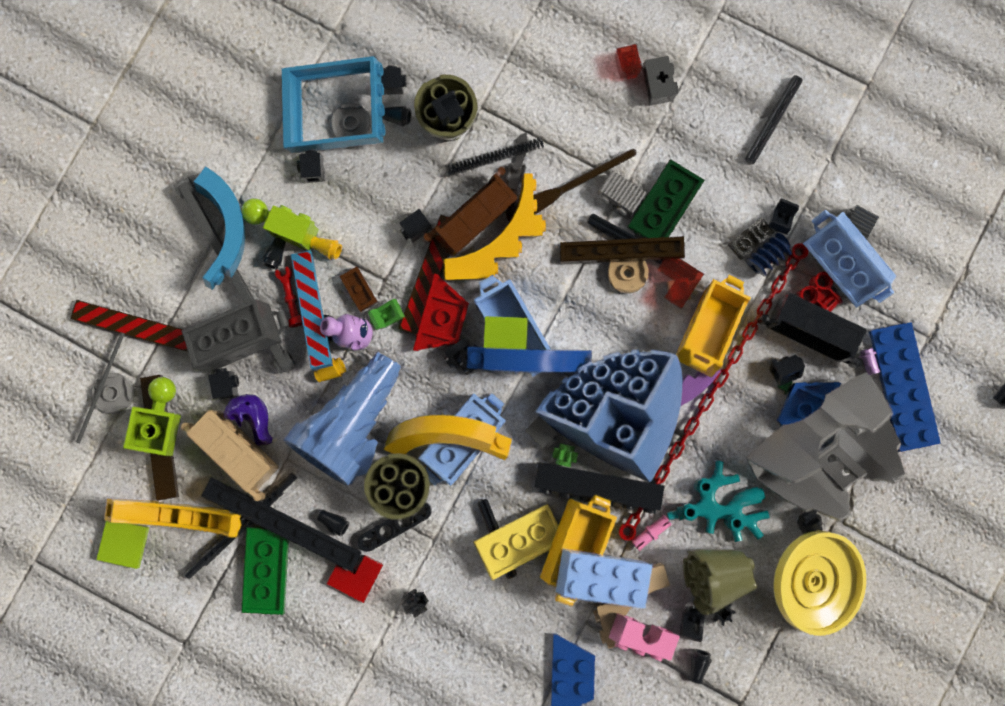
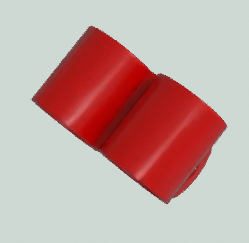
[795,271,843,312]

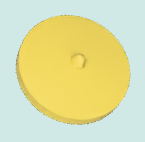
[774,531,866,636]

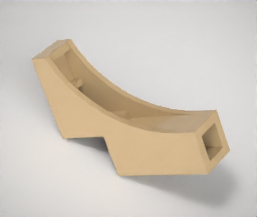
[593,563,670,649]

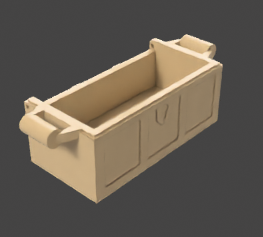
[181,410,279,501]

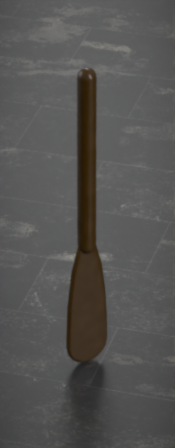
[506,149,637,222]

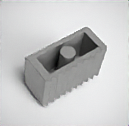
[598,170,646,216]

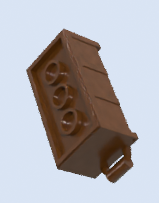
[423,167,517,257]

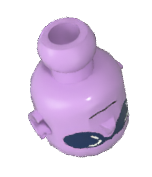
[320,314,373,350]

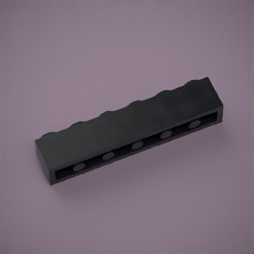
[535,462,665,514]

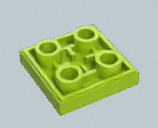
[484,316,528,349]
[96,521,149,569]

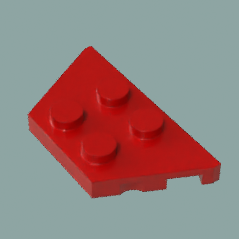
[413,273,469,351]

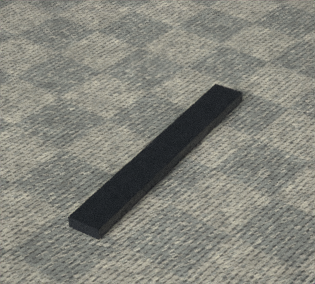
[201,477,362,572]

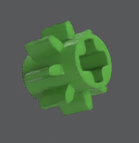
[552,443,578,467]

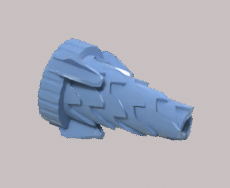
[283,352,401,486]

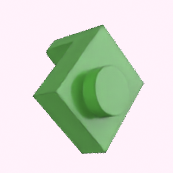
[368,299,405,330]

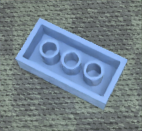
[555,549,652,608]

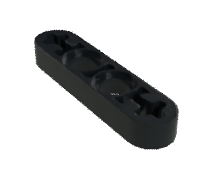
[358,502,432,552]

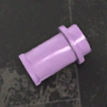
[859,348,880,375]

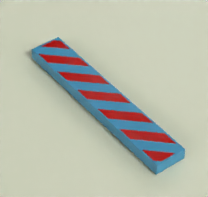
[291,250,333,371]

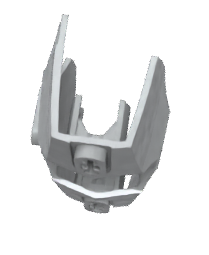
[746,372,906,521]

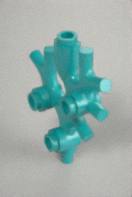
[667,460,770,542]

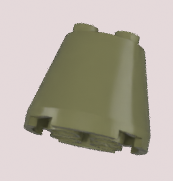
[414,74,478,141]
[364,453,430,519]
[683,549,757,615]

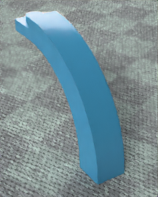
[194,166,245,290]

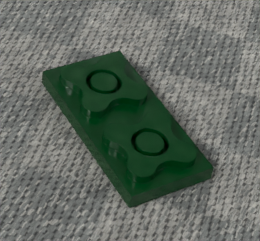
[627,159,705,238]

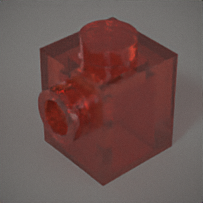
[614,44,642,79]

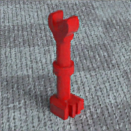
[275,267,303,328]

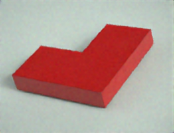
[327,555,384,603]

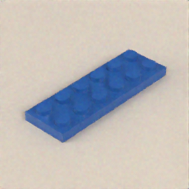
[869,322,941,452]

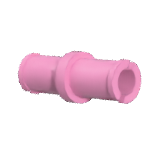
[631,515,672,551]

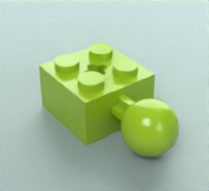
[241,198,319,251]
[123,377,181,456]

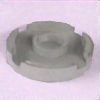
[331,103,372,138]
[91,373,134,414]

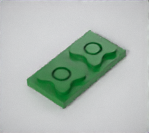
[241,527,289,615]

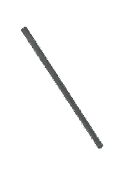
[76,332,125,444]

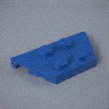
[776,382,841,427]
[551,633,595,706]

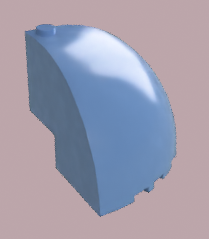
[536,349,683,483]

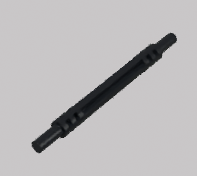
[184,472,298,579]

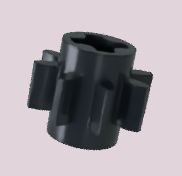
[401,589,429,617]
[711,603,736,626]

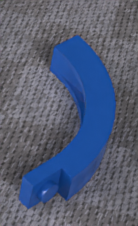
[467,347,592,372]

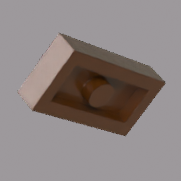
[339,266,378,312]

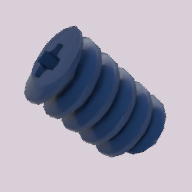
[745,232,792,277]

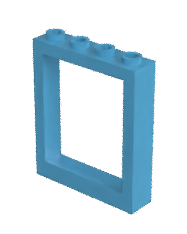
[282,56,385,153]

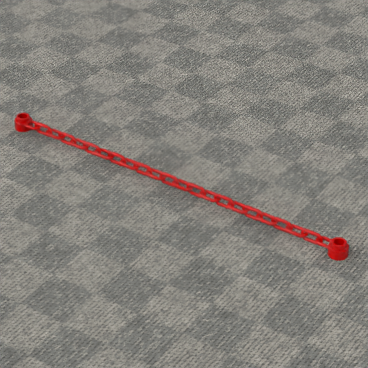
[618,243,809,541]

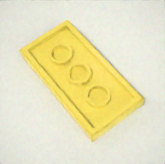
[473,504,559,580]

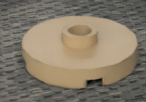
[607,260,649,294]

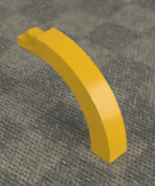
[383,415,512,460]

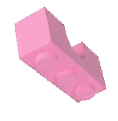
[609,613,680,661]

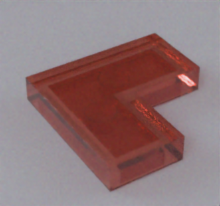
[657,259,704,309]

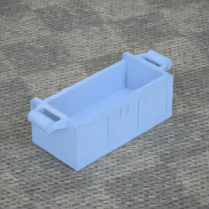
[803,210,896,308]
[474,275,551,377]
[419,393,506,486]

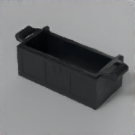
[758,293,867,368]

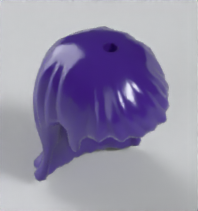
[223,394,273,446]

